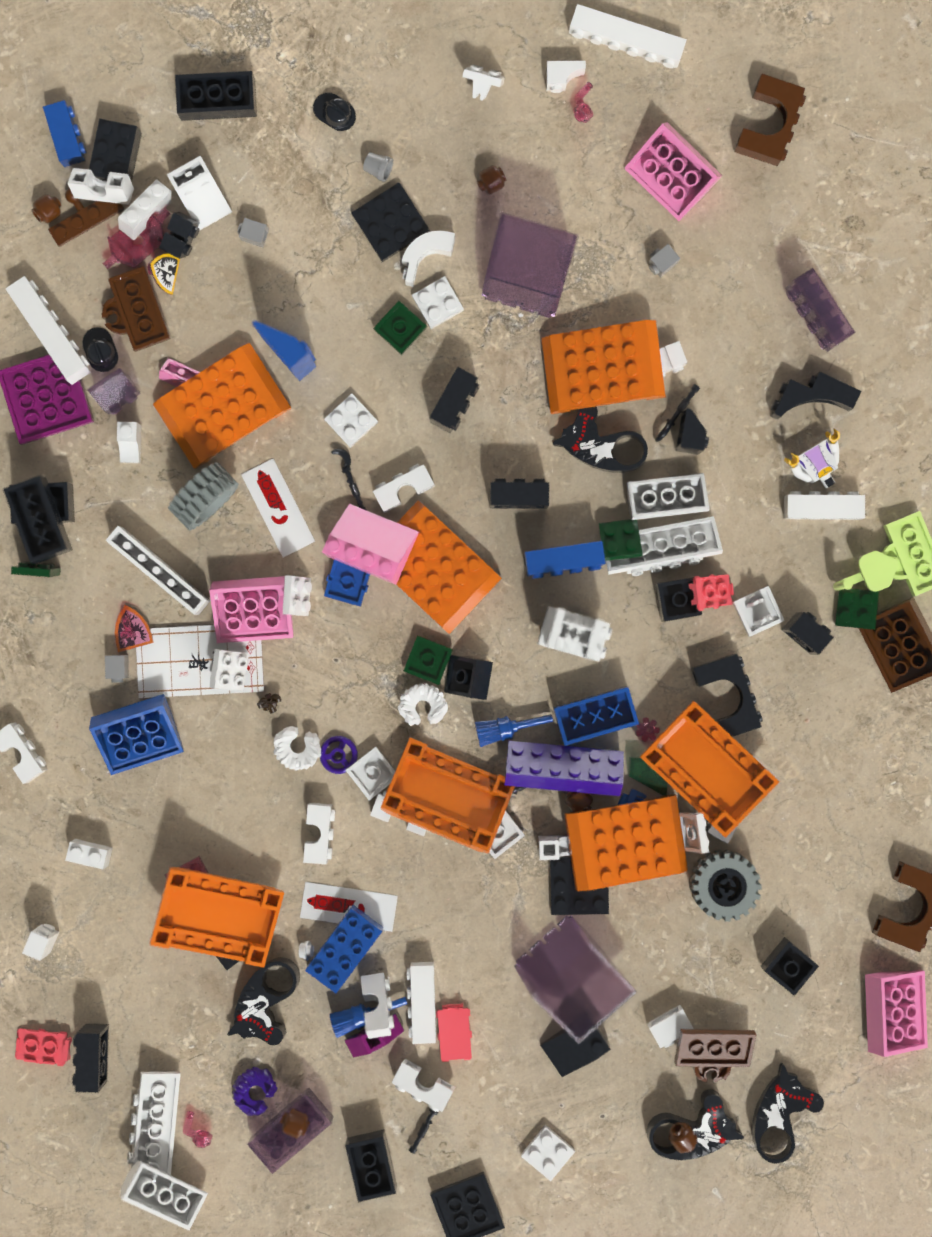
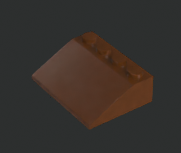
[859,597,932,693]

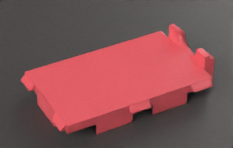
[689,574,734,611]
[436,1003,472,1062]
[15,1028,72,1066]

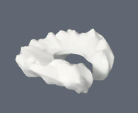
[398,683,448,726]
[273,726,321,771]

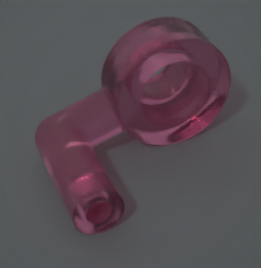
[574,82,593,123]
[182,1111,213,1148]

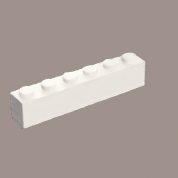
[569,4,687,68]
[5,276,91,385]
[105,526,211,615]

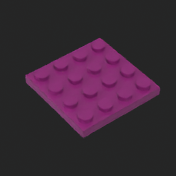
[0,355,94,445]

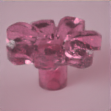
[635,717,660,742]

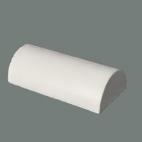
[627,473,710,520]
[120,1161,208,1230]

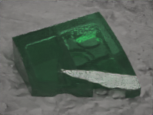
[628,757,668,796]

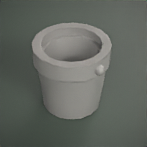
[363,152,393,182]

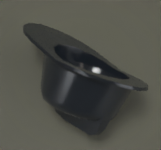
[313,93,356,131]
[82,327,118,372]

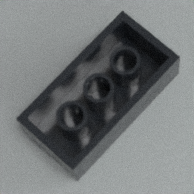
[175,71,257,121]

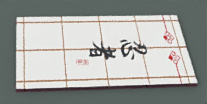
[136,625,265,698]

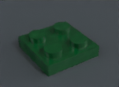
[373,301,427,355]
[599,519,642,561]
[11,561,61,577]
[835,589,879,630]
[403,635,453,685]

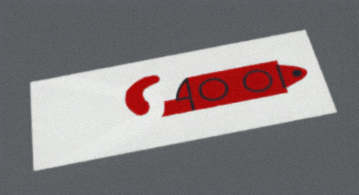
[241,459,315,558]
[300,882,398,932]

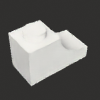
[546,61,586,93]
[117,422,142,463]

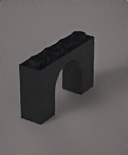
[691,654,763,737]

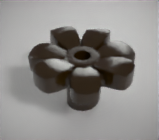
[257,693,282,714]

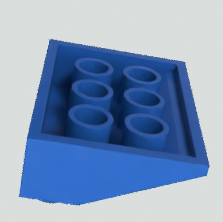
[252,321,317,381]
[89,694,184,775]

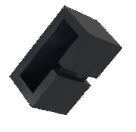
[159,212,200,259]

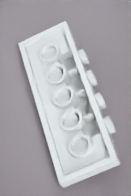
[606,516,723,576]
[127,1071,180,1175]

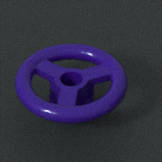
[320,736,358,774]

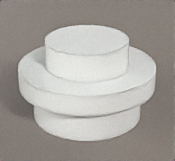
[299,941,314,961]

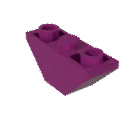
[344,1013,404,1058]

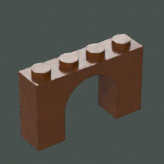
[734,74,806,166]
[872,861,932,953]

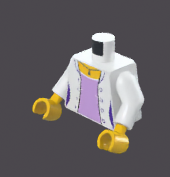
[784,428,840,489]

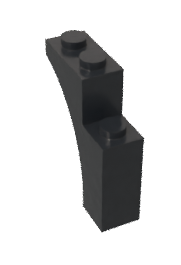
[770,372,862,420]

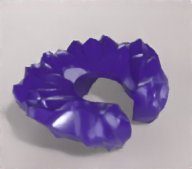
[232,1067,278,1116]

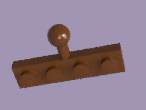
[48,188,125,247]

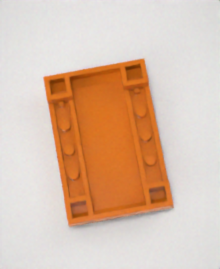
[541,320,666,415]
[153,343,291,469]
[396,500,502,634]
[640,700,780,838]
[380,738,515,853]
[564,794,688,891]
[149,867,284,967]

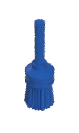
[475,714,553,747]
[329,997,408,1038]

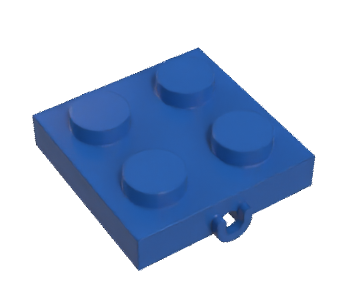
[324,560,370,607]

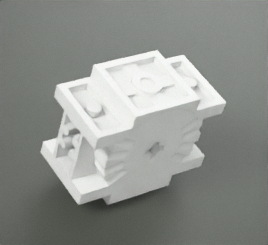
[537,606,612,662]

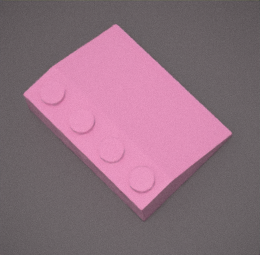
[624,122,722,221]
[322,504,419,585]
[209,576,294,643]
[865,970,928,1057]

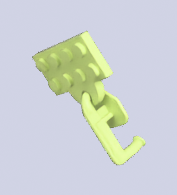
[833,511,932,597]

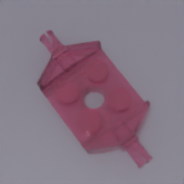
[102,208,171,269]

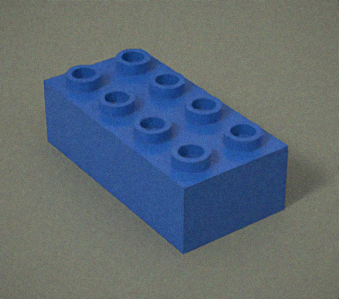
[524,541,606,579]
[553,686,639,746]
[305,905,384,994]

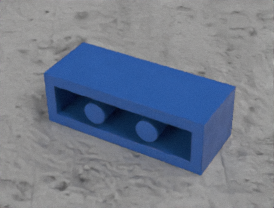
[43,100,87,167]

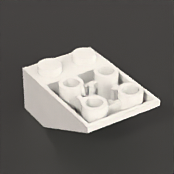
[167,156,232,231]

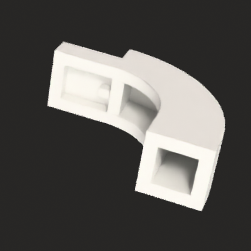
[402,231,455,287]

